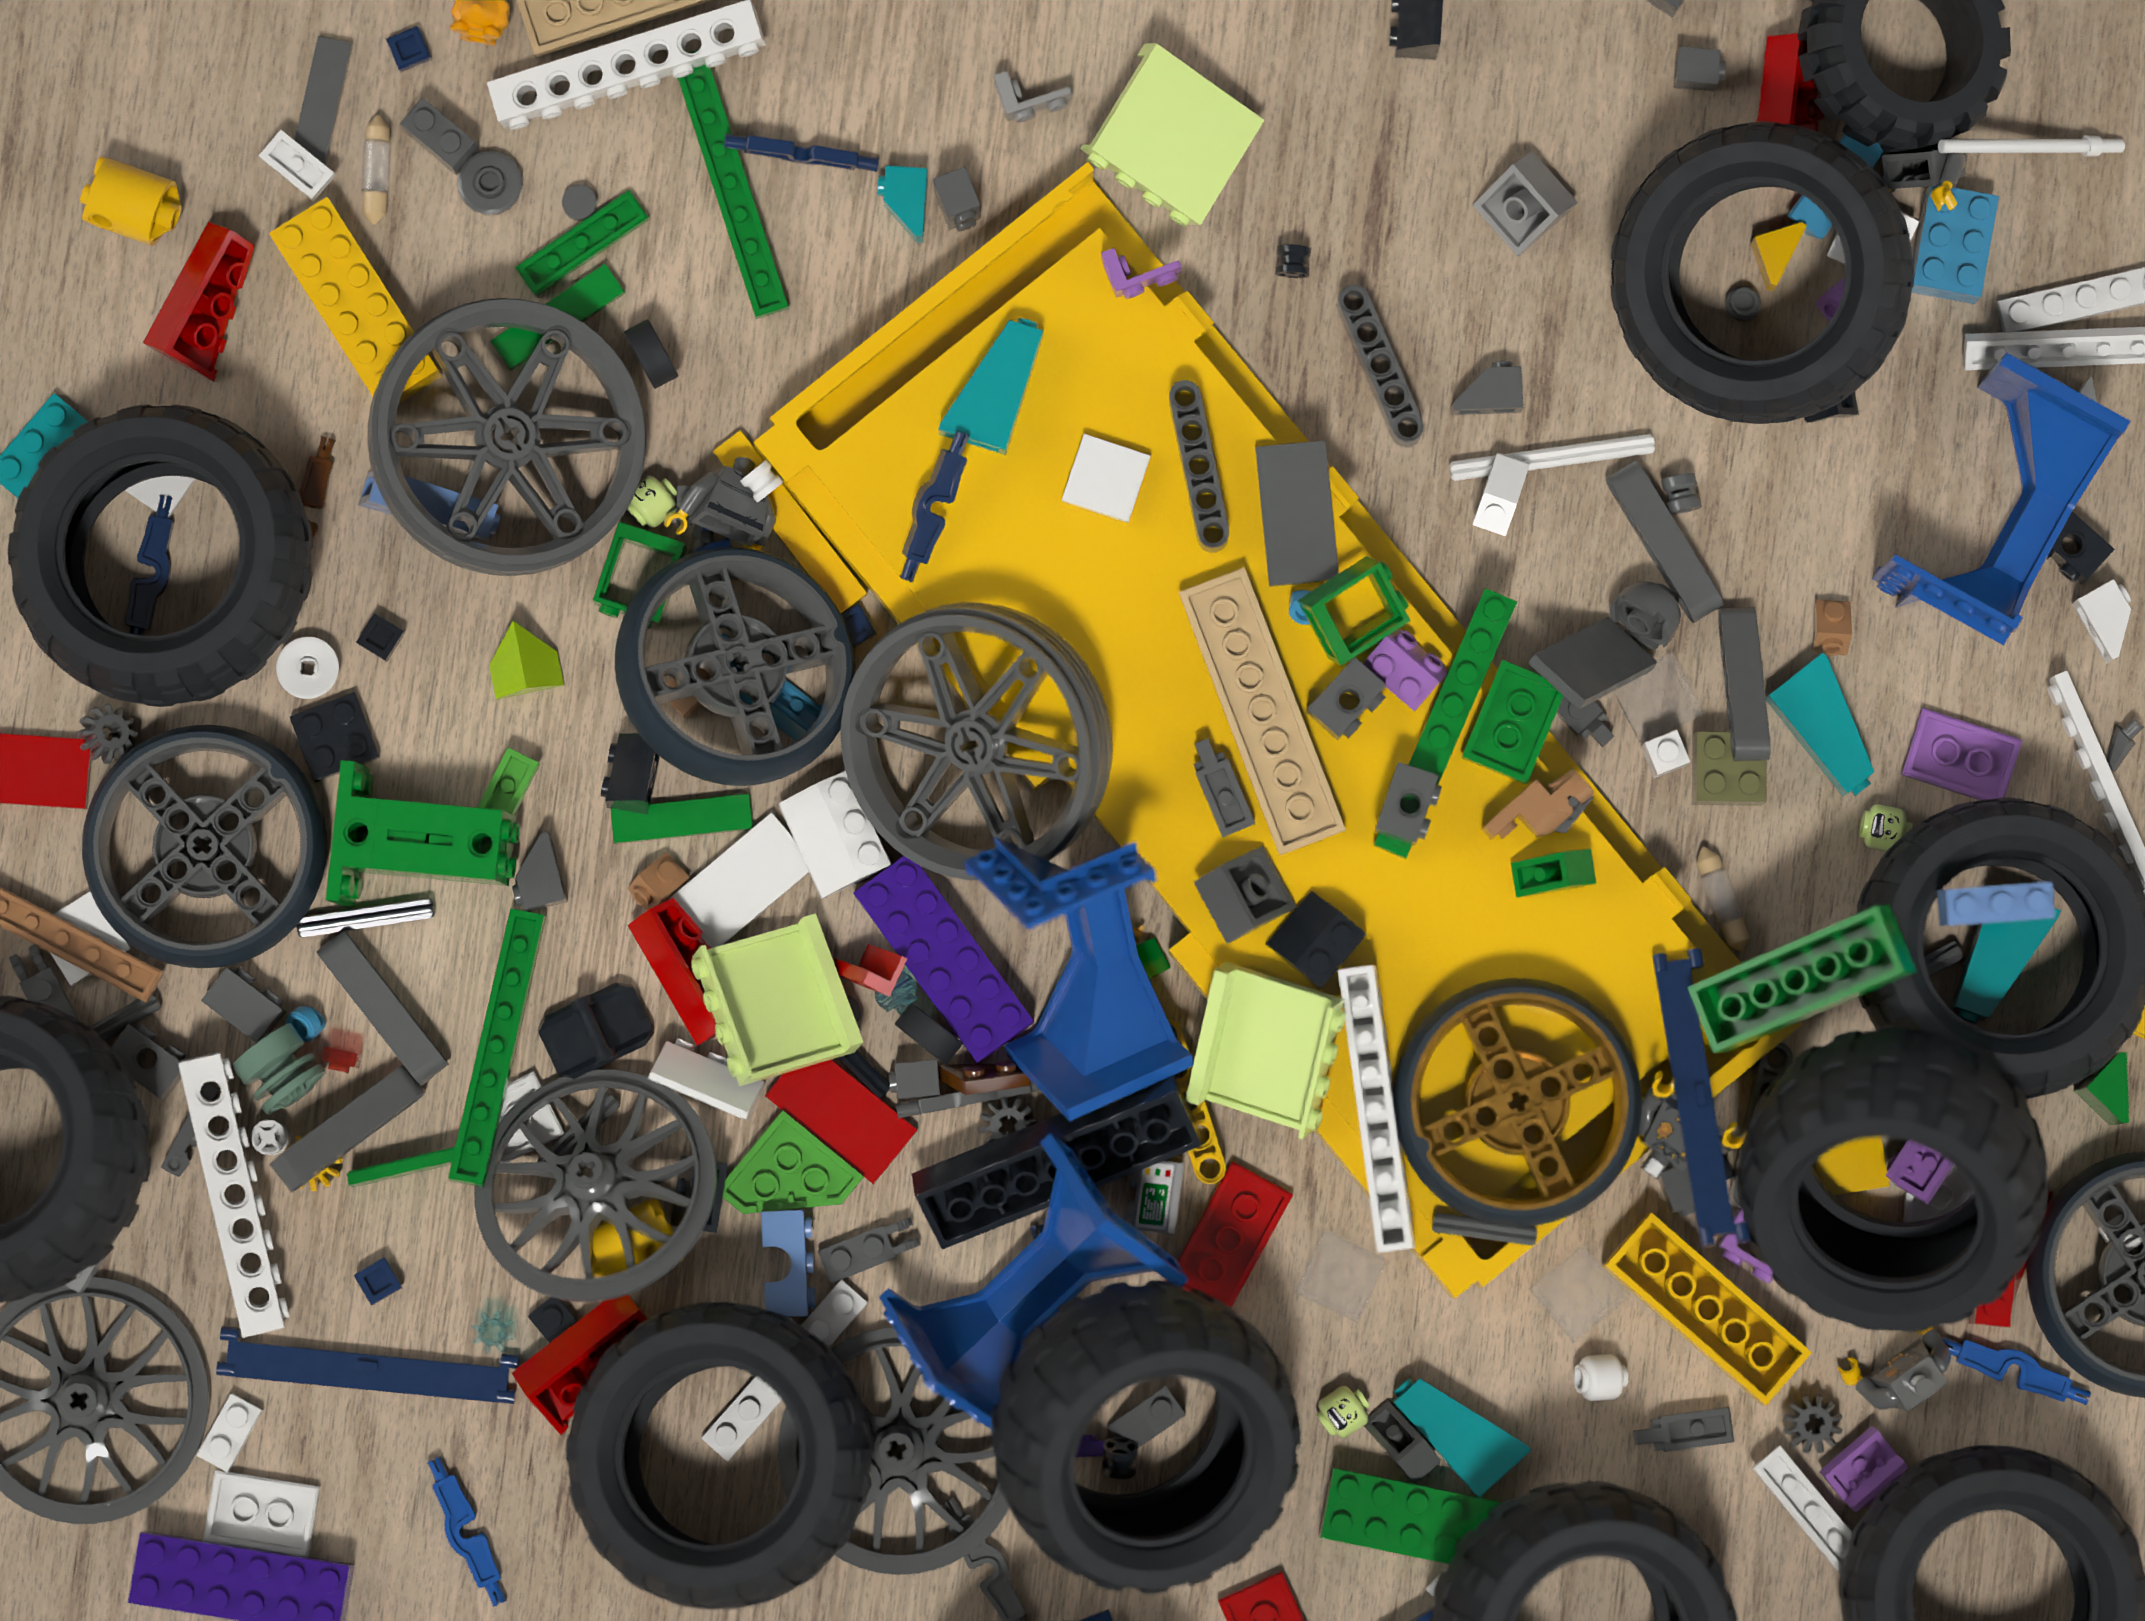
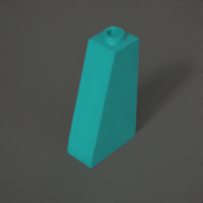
[938,318,1043,455]
[1766,653,1875,796]
[1950,908,2061,1024]
[1392,1378,1531,1497]

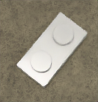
[259,130,336,202]
[197,1393,263,1472]

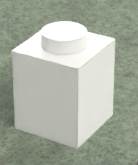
[1641,730,1690,779]

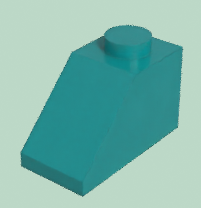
[877,166,928,243]

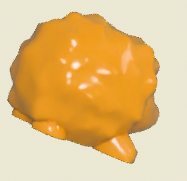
[450,0,510,46]

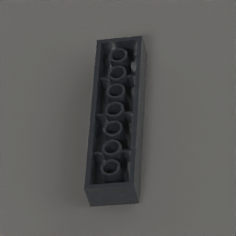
[911,1075,1202,1250]

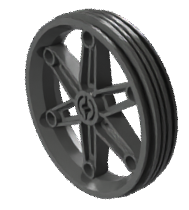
[367,298,646,576]
[841,602,1113,880]

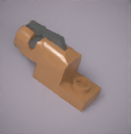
[1482,769,1594,840]

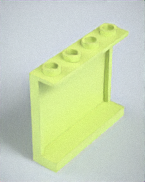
[1080,43,1264,227]
[691,913,863,1086]
[1185,962,1346,1139]

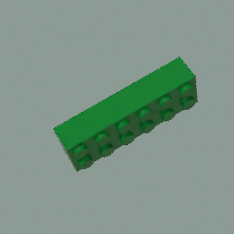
[1687,905,1917,1053]
[1318,1468,1502,1564]

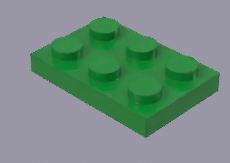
[1461,660,1563,785]

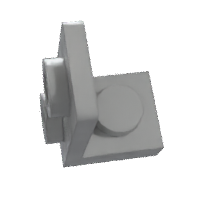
[994,71,1073,123]

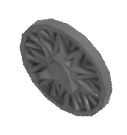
[458,151,522,215]

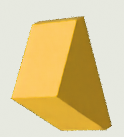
[1750,222,1807,292]

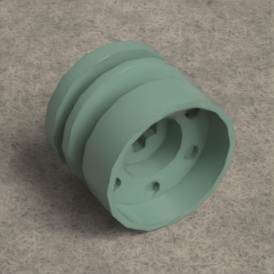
[231,1023,327,1115]

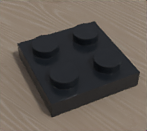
[290,692,380,783]

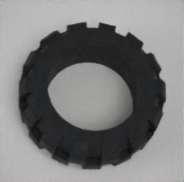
[1798,0,2011,152]

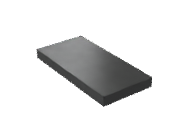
[1255,440,1339,587]
[1529,617,1658,709]

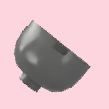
[1609,581,1681,649]

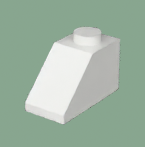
[1473,452,1530,536]
[2072,579,2131,664]

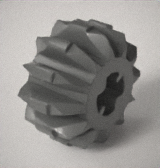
[76,704,138,764]
[978,1097,1038,1144]
[1783,1394,1843,1453]

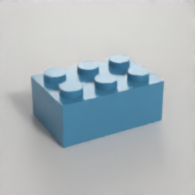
[1912,185,1999,304]

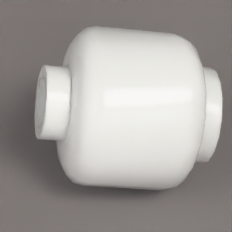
[1573,1354,1628,1401]

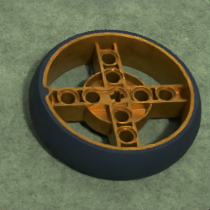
[1393,978,1642,1227]

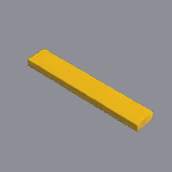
[713,430,868,614]

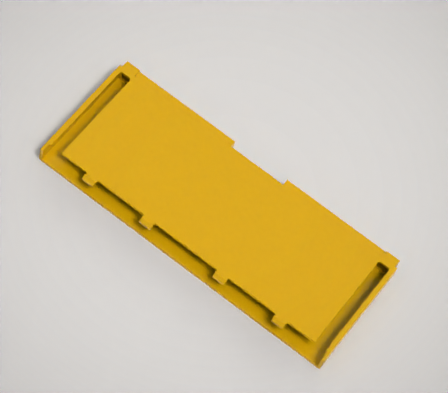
[753,162,1802,1299]

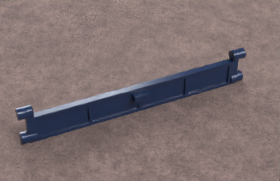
[1652,948,1751,1248]
[216,1326,520,1404]

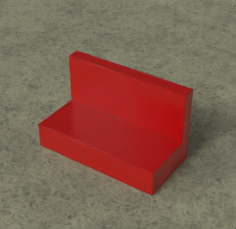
[834,943,907,997]

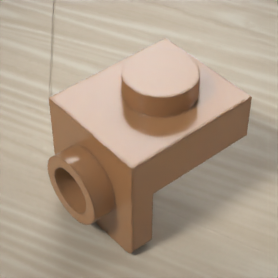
[1813,600,1852,656]
[628,852,690,910]

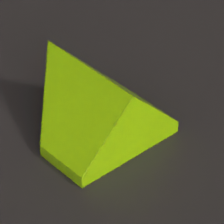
[489,621,564,700]

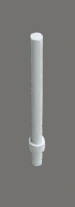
[1938,136,2125,156]

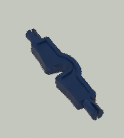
[723,133,879,172]
[899,430,970,582]
[125,495,174,636]

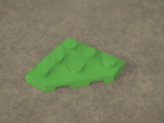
[723,1110,864,1214]

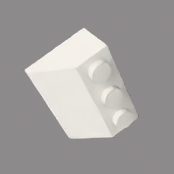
[778,771,891,899]
[648,1038,765,1121]

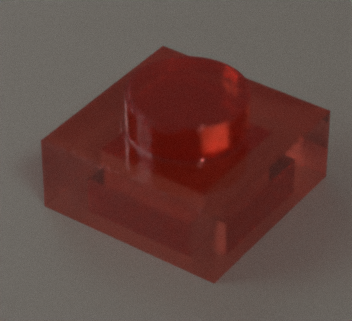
[321,1046,362,1074]

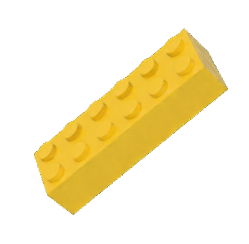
[268,197,442,404]
[1602,1213,1812,1406]

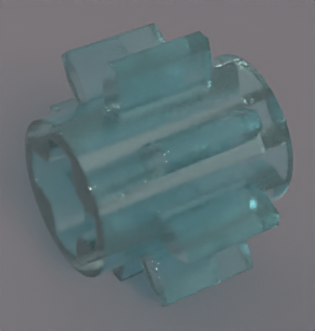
[875,971,918,1014]
[471,1311,515,1354]

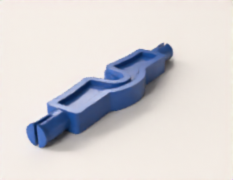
[1941,1336,2091,1405]
[427,1456,507,1607]

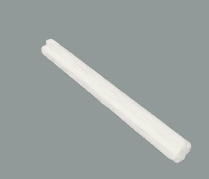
[1450,434,1655,481]

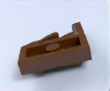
[938,1061,1030,1095]

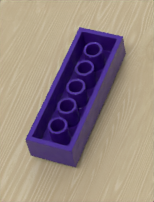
[853,856,1034,1064]
[128,1531,355,1621]

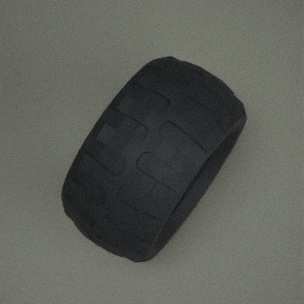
[1610,121,1915,424]
[8,404,313,707]
[1856,797,2145,1099]
[0,996,151,1303]
[1737,1027,2048,1332]
[991,1280,1301,1594]
[565,1302,873,1610]
[1839,1445,2145,1621]
[1429,1481,1738,1621]

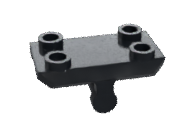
[538,982,654,1079]

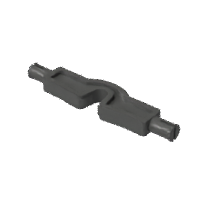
[896,1080,1040,1119]
[941,1497,1026,1621]

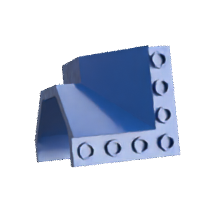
[1872,352,2131,646]
[964,836,1193,1121]
[879,1133,1189,1430]

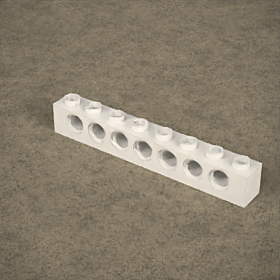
[487,0,766,130]
[1338,965,1416,1253]
[178,1051,289,1338]

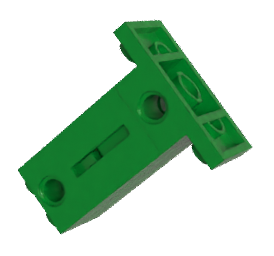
[325,760,520,907]

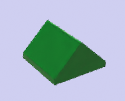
[2074,1052,2129,1125]

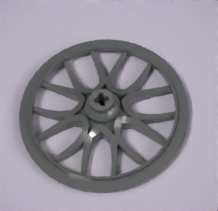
[474,1069,717,1302]
[0,1277,209,1524]
[778,1327,1009,1575]

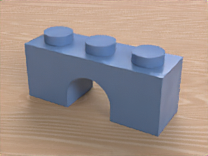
[1937,882,2055,926]
[761,1210,816,1317]

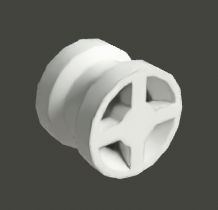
[740,460,784,503]
[251,1120,289,1156]

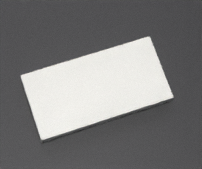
[668,812,809,948]

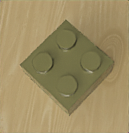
[1692,731,1767,806]

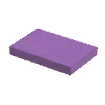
[1901,708,2023,800]

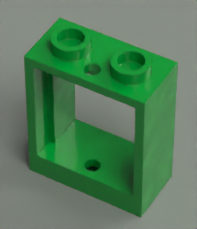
[592,522,687,629]
[1297,556,1411,666]

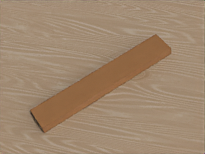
[0,887,164,1003]

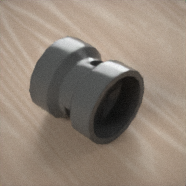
[1661,473,1702,515]

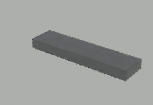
[294,36,353,166]

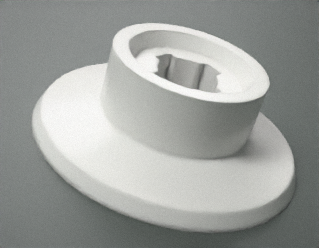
[276,637,339,699]

